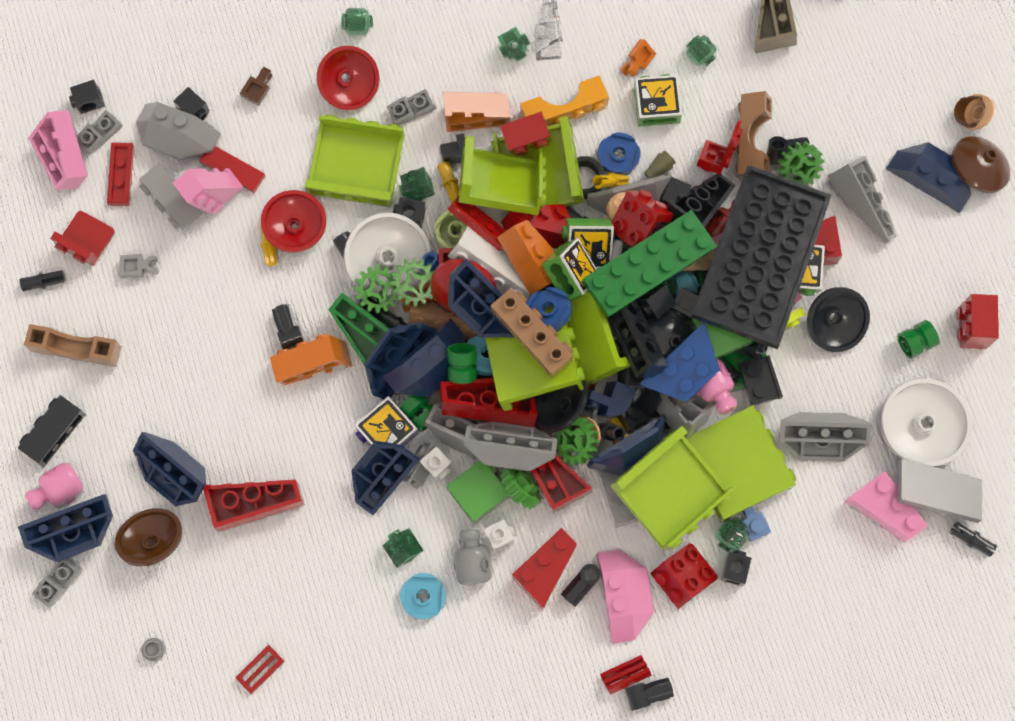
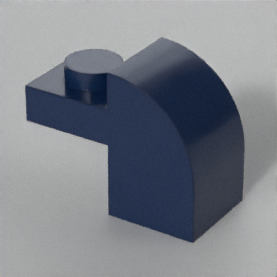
[586,381,636,417]

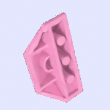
[597,550,654,643]

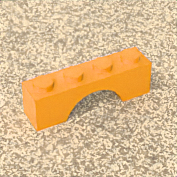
[520,75,609,126]

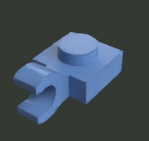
[740,506,771,542]

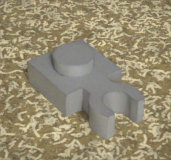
[120,254,159,279]

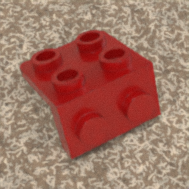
[696,120,743,175]
[612,190,674,247]
[50,211,115,266]
[650,543,718,609]

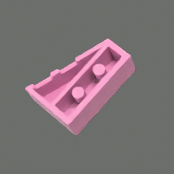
[28,110,87,190]
[173,168,244,215]
[845,471,928,542]

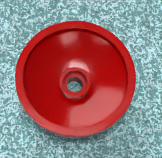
[316,46,380,110]
[261,190,326,253]
[431,259,497,314]

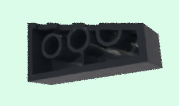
[661,174,736,227]

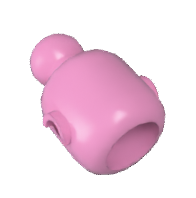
[697,358,737,415]
[24,463,83,510]

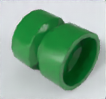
[897,320,940,359]
[447,343,477,384]
[399,395,433,432]

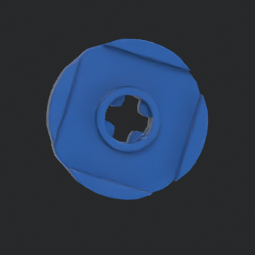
[597,132,641,175]
[526,287,572,332]

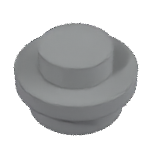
[142,638,165,661]

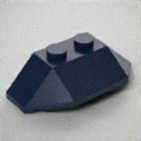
[886,142,971,213]
[448,258,514,338]
[382,318,465,397]
[364,322,437,399]
[586,414,666,475]
[133,432,206,507]
[351,441,420,515]
[18,494,113,562]

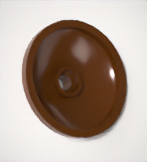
[952,136,1010,193]
[115,508,183,567]

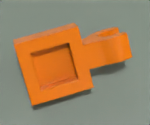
[620,39,656,77]

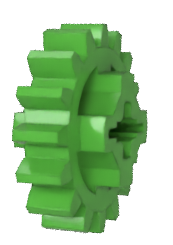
[777,142,825,186]
[391,257,435,306]
[353,265,398,313]
[554,416,600,465]
[500,468,542,510]

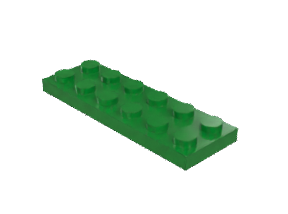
[582,210,717,318]

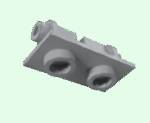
[403,443,441,489]

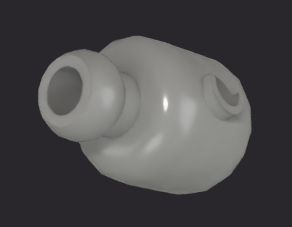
[454,529,492,585]

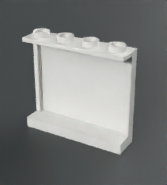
[448,205,554,300]

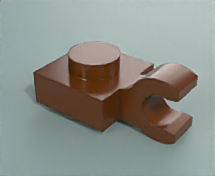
[239,67,273,106]

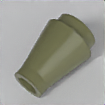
[644,150,676,179]

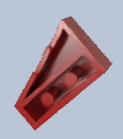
[501,204,571,249]
[530,455,593,513]

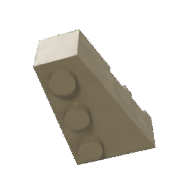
[755,0,797,53]

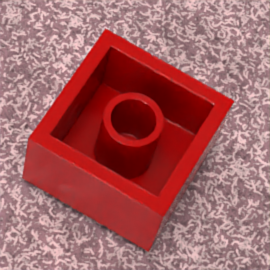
[500,111,552,156]
[956,294,999,349]

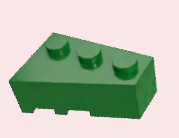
[328,293,388,365]

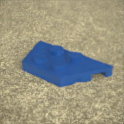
[640,323,720,402]

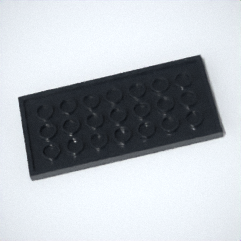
[691,165,832,350]

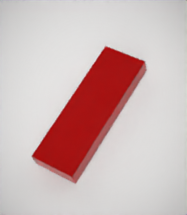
[107,143,134,206]
[199,146,266,193]
[447,195,507,251]

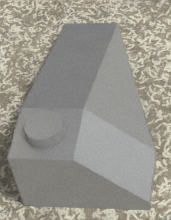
[827,156,896,243]
[593,439,639,528]

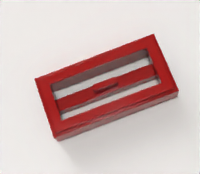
[235,644,285,694]
[600,655,652,695]

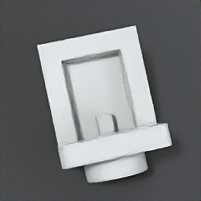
[420,447,452,482]
[485,519,516,549]

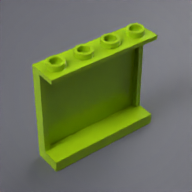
[305,114,405,207]
[491,116,585,213]
[459,135,546,215]
[568,290,630,387]
[485,306,585,411]
[688,405,796,523]
[610,426,735,550]

